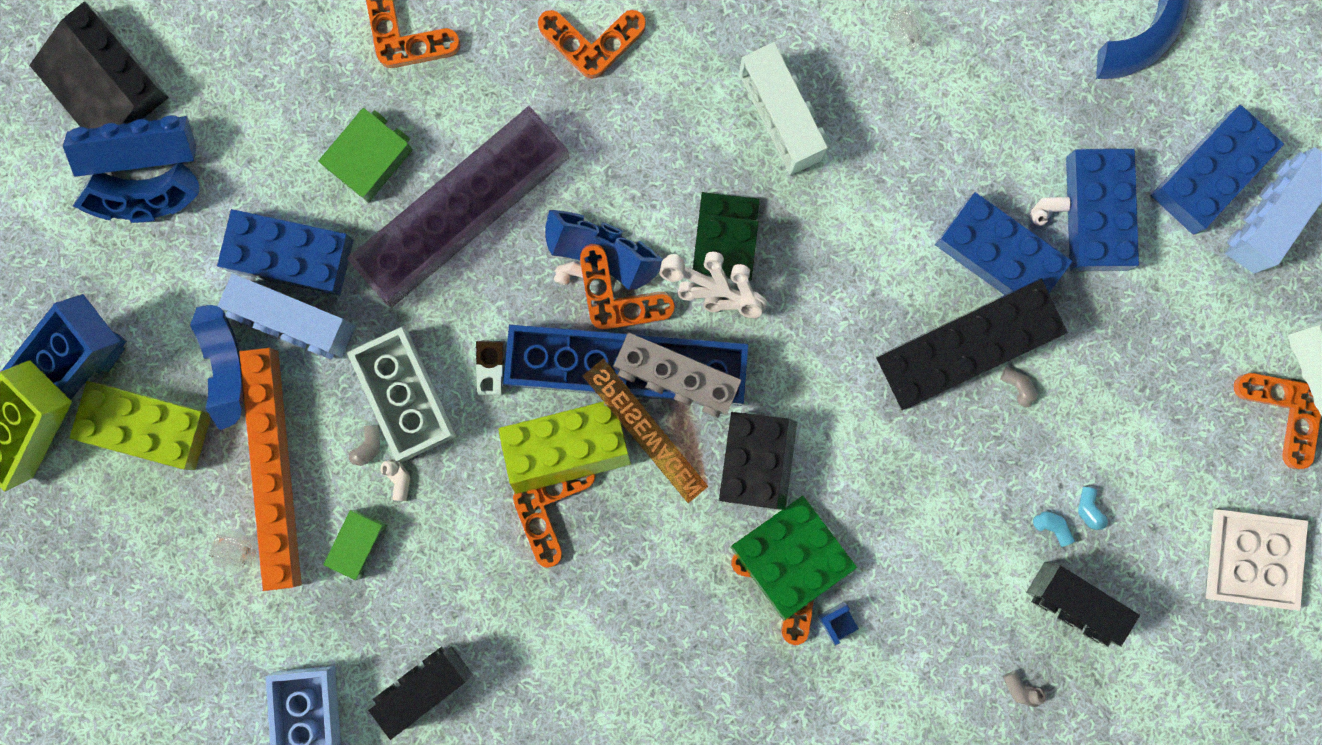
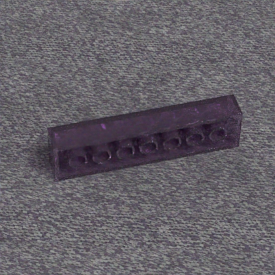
[347,106,570,308]

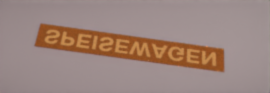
[583,358,708,504]

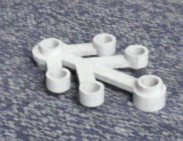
[659,252,767,318]

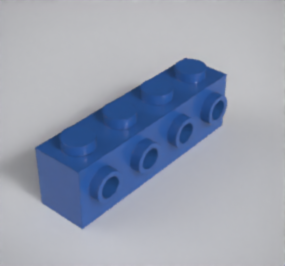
[62,115,196,177]

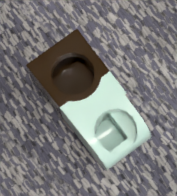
[476,341,506,396]

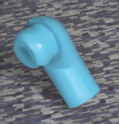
[1078,487,1108,530]
[1033,511,1075,547]

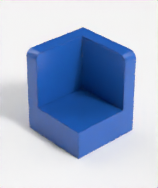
[818,602,859,646]

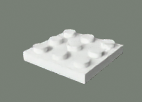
[1206,509,1308,611]

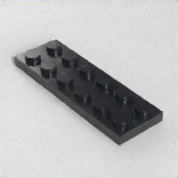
[876,278,1068,411]

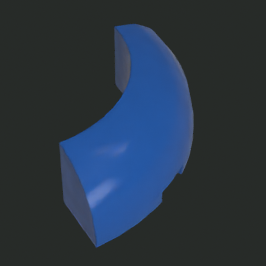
[1096,0,1190,79]
[73,163,200,223]
[545,210,663,290]
[190,305,244,430]

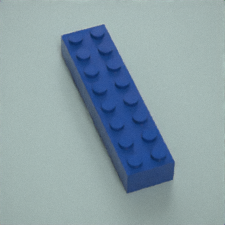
[503,324,748,406]

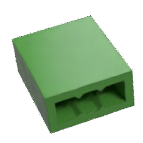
[318,107,413,203]

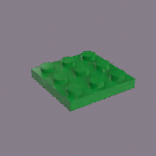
[730,495,857,621]

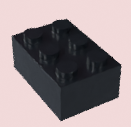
[719,412,797,511]
[1026,562,1140,647]
[368,646,473,740]

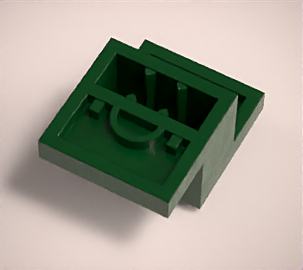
[693,192,760,281]

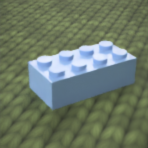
[1225,147,1322,274]
[217,273,356,360]
[265,666,341,745]

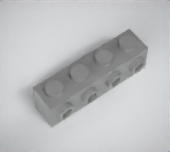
[614,333,741,418]

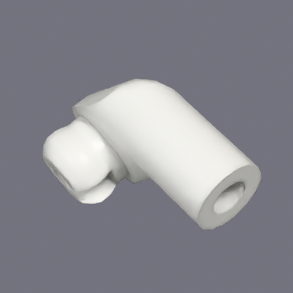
[1030,197,1070,226]
[554,261,598,285]
[380,459,410,501]

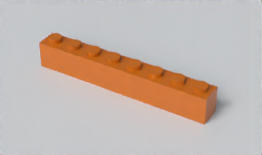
[239,348,302,591]

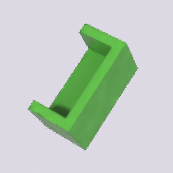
[323,510,387,581]

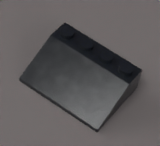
[29,1,169,129]

